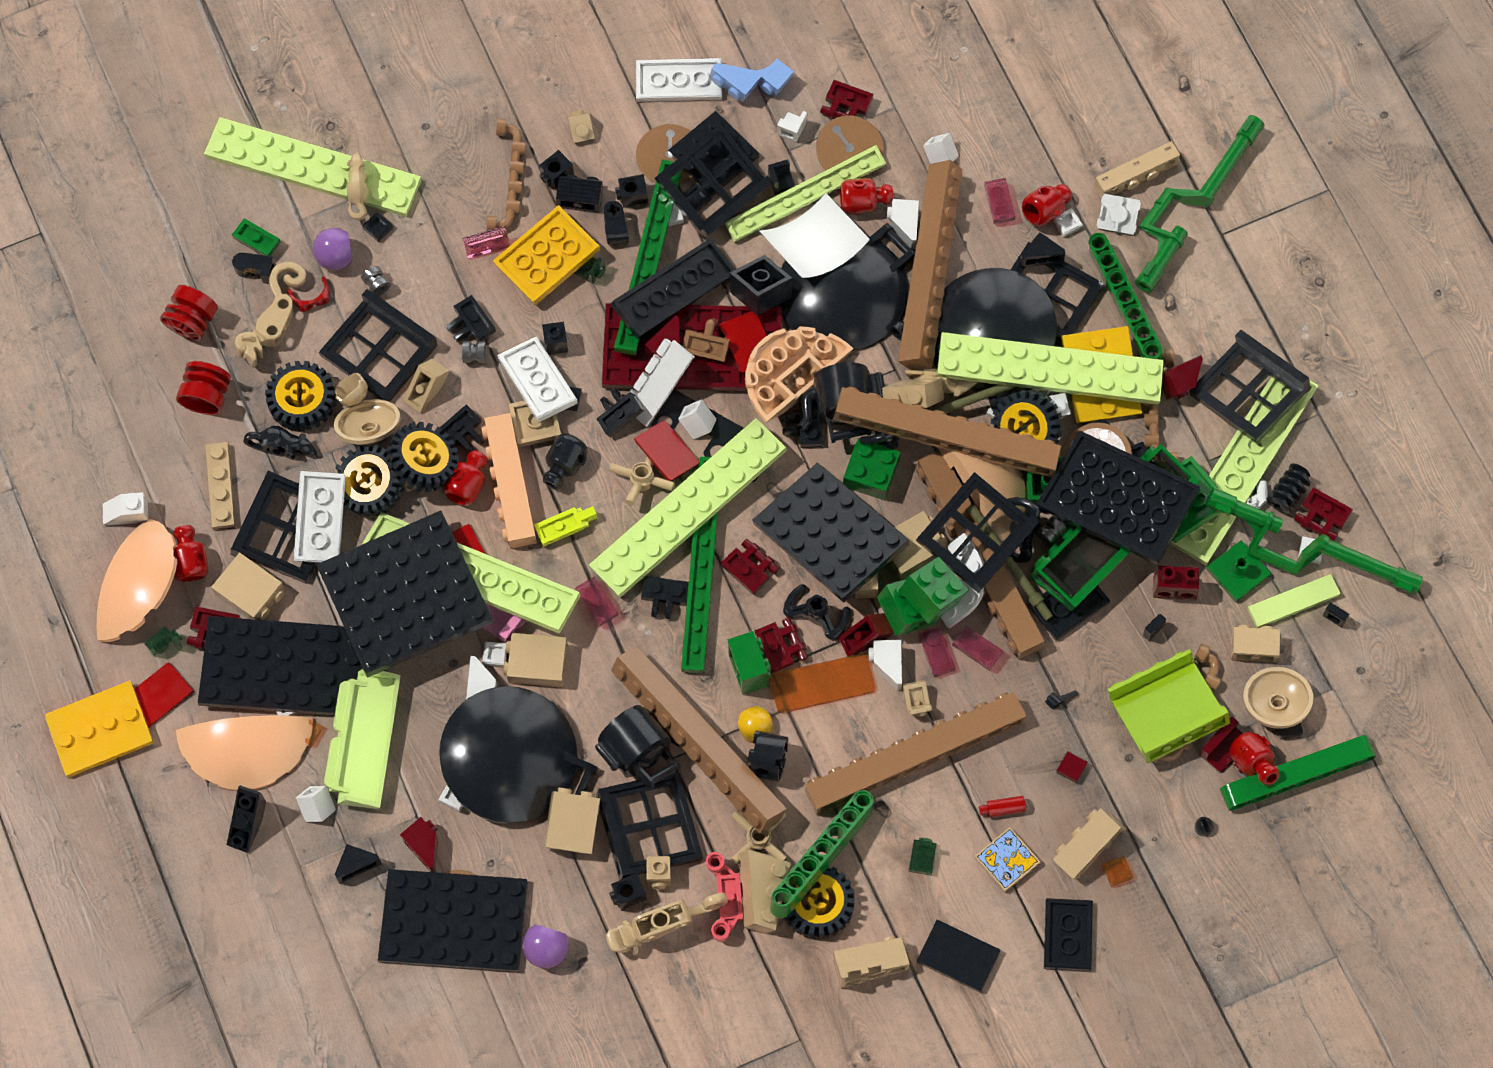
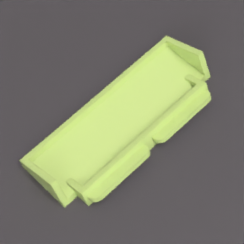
[324,669,401,809]

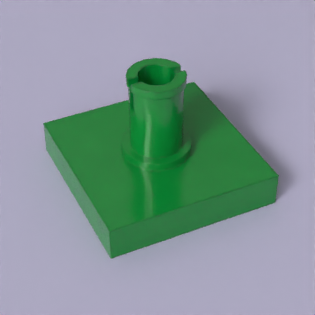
[1206,540,1271,603]

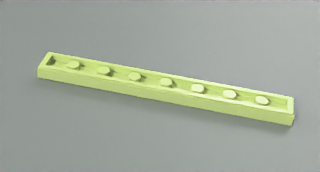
[724,145,886,243]

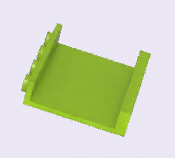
[1107,649,1230,764]

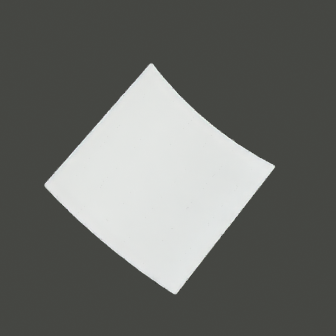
[760,193,869,278]

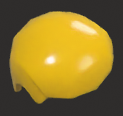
[737,706,773,743]

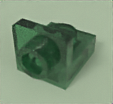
[574,257,606,284]
[144,626,183,657]
[909,837,937,876]

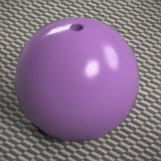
[313,227,352,271]
[522,924,569,969]

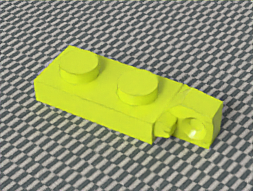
[534,506,598,547]

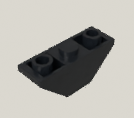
[226,785,266,853]

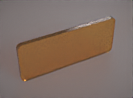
[770,653,875,713]

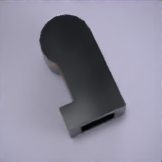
[232,252,276,284]

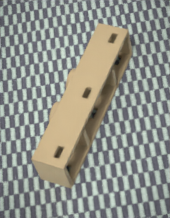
[1094,141,1180,199]

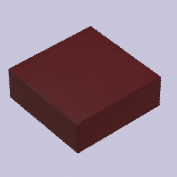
[1056,751,1088,783]

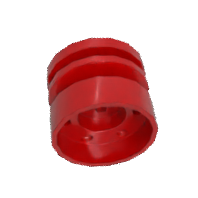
[160,285,218,341]
[176,361,231,415]

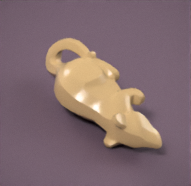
[346,151,369,220]
[905,369,976,397]

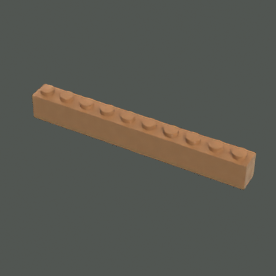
[898,160,963,370]
[833,387,1061,478]
[916,451,1045,659]
[611,647,787,833]
[805,692,1026,815]

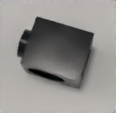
[539,150,574,189]
[615,174,648,207]
[542,321,568,355]
[609,873,647,911]

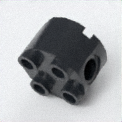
[747,730,789,782]

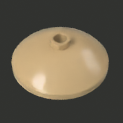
[334,399,401,445]
[1243,667,1313,728]

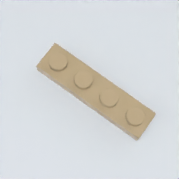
[205,442,236,530]

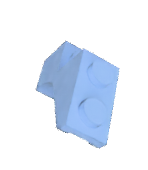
[709,59,794,103]

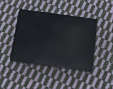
[1028,567,1110,641]
[1044,898,1093,972]
[917,919,1001,993]

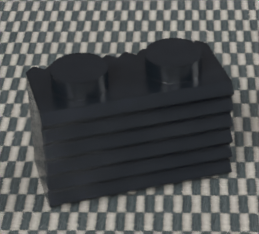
[556,174,603,212]

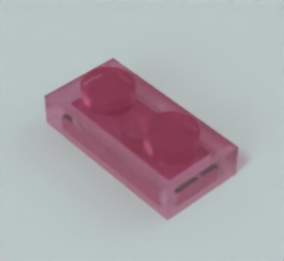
[984,178,1015,224]
[462,226,510,259]
[575,576,618,627]
[952,625,1003,671]
[918,627,955,678]

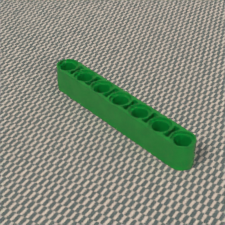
[1088,233,1163,360]
[1219,735,1376,811]
[770,790,874,918]

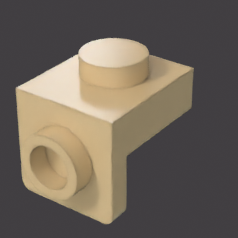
[567,109,594,143]
[902,680,932,717]
[647,856,671,890]

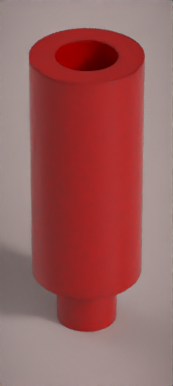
[978,795,1026,818]

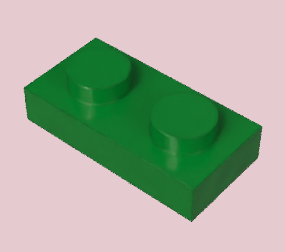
[232,218,281,256]

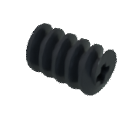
[1266,463,1311,514]

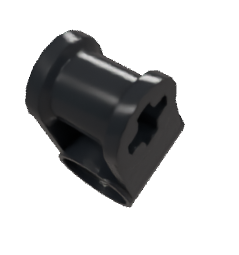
[604,201,629,245]

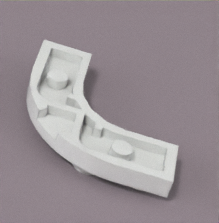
[941,533,985,629]

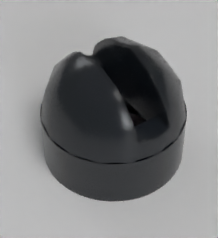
[890,321,904,340]
[1194,817,1214,837]

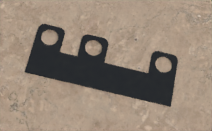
[651,389,760,482]

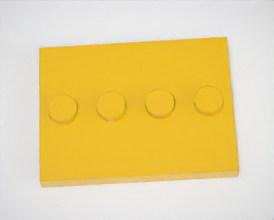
[493,205,601,306]
[1062,326,1142,424]
[44,680,154,778]

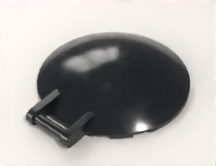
[778,223,916,350]
[933,268,1057,411]
[439,686,598,823]

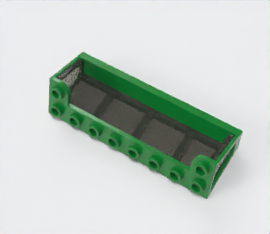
[1029,444,1200,611]

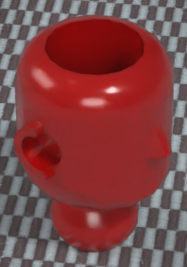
[840,178,893,215]
[1022,184,1072,226]
[443,450,488,506]
[173,525,208,582]
[1230,732,1279,785]

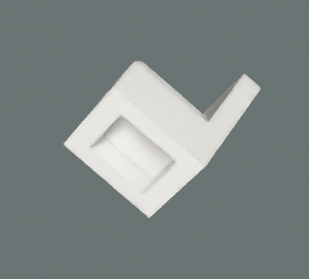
[777,111,807,143]
[923,133,959,164]
[678,399,716,439]
[296,786,335,822]

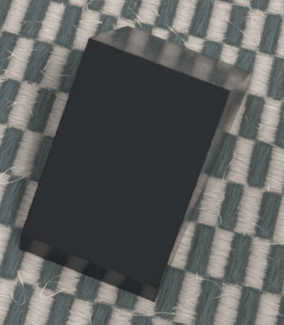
[1020,232,1065,267]
[335,844,382,884]

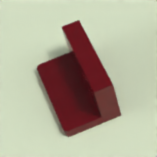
[1199,717,1243,772]

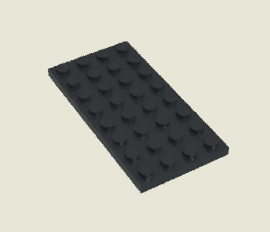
[198,616,387,716]

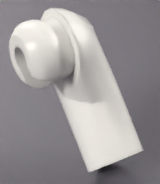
[1246,480,1268,509]

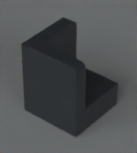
[768,159,795,195]

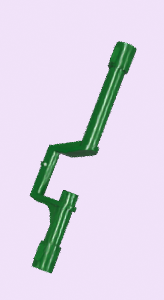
[1135,115,1265,293]
[1206,487,1423,595]

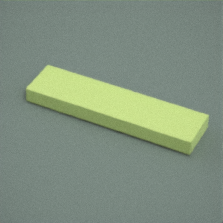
[1247,574,1341,628]

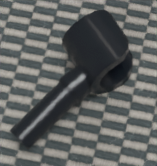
[1045,690,1078,709]

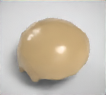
[334,373,368,407]

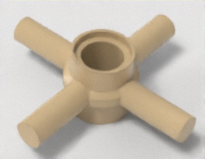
[609,457,675,506]
[731,810,787,865]

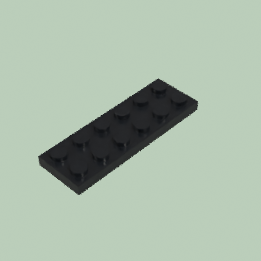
[610,238,735,339]

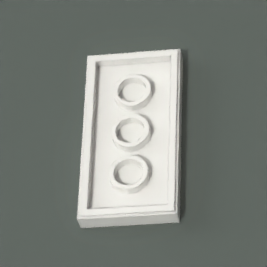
[636,58,722,102]
[497,336,578,423]
[294,471,346,563]

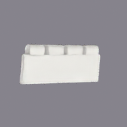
[630,338,695,427]

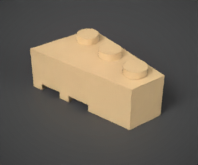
[1053,808,1127,880]
[738,849,791,934]
[833,936,910,989]

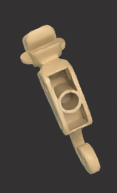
[234,262,306,368]
[606,892,728,955]

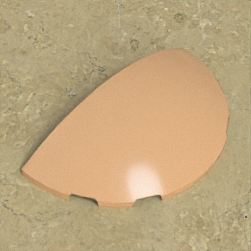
[745,327,853,423]
[938,448,1026,543]
[96,519,177,642]
[176,715,314,791]

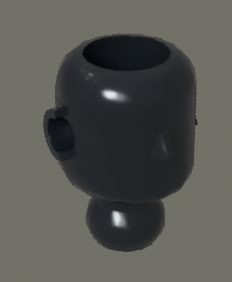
[543,433,588,489]

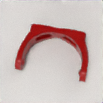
[288,276,330,312]

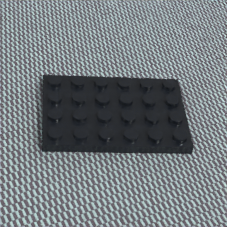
[1036,430,1201,565]
[752,462,910,603]
[378,869,528,973]

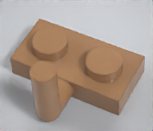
[683,318,730,362]

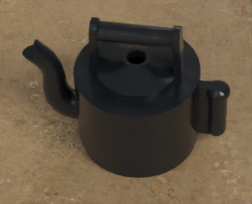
[797,362,885,443]
[595,705,681,788]

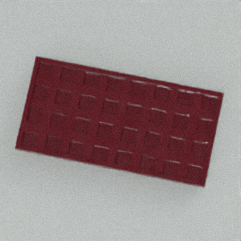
[602,303,782,391]

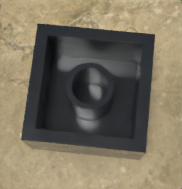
[730,255,792,316]

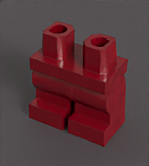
[1153,565,1199,600]

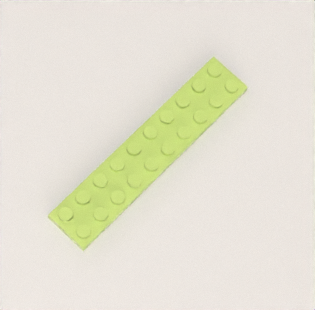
[204,117,422,217]
[937,332,1163,405]
[1170,376,1318,566]
[589,418,787,598]
[362,512,580,634]

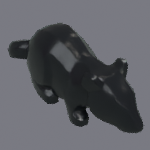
[243,426,317,460]

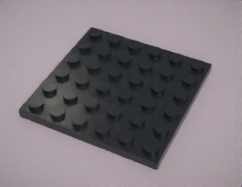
[316,510,494,678]

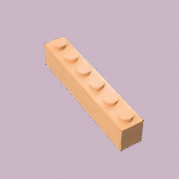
[481,413,537,549]

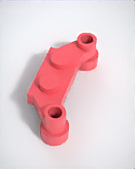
[706,852,743,942]

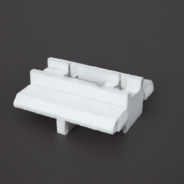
[1097,194,1141,235]

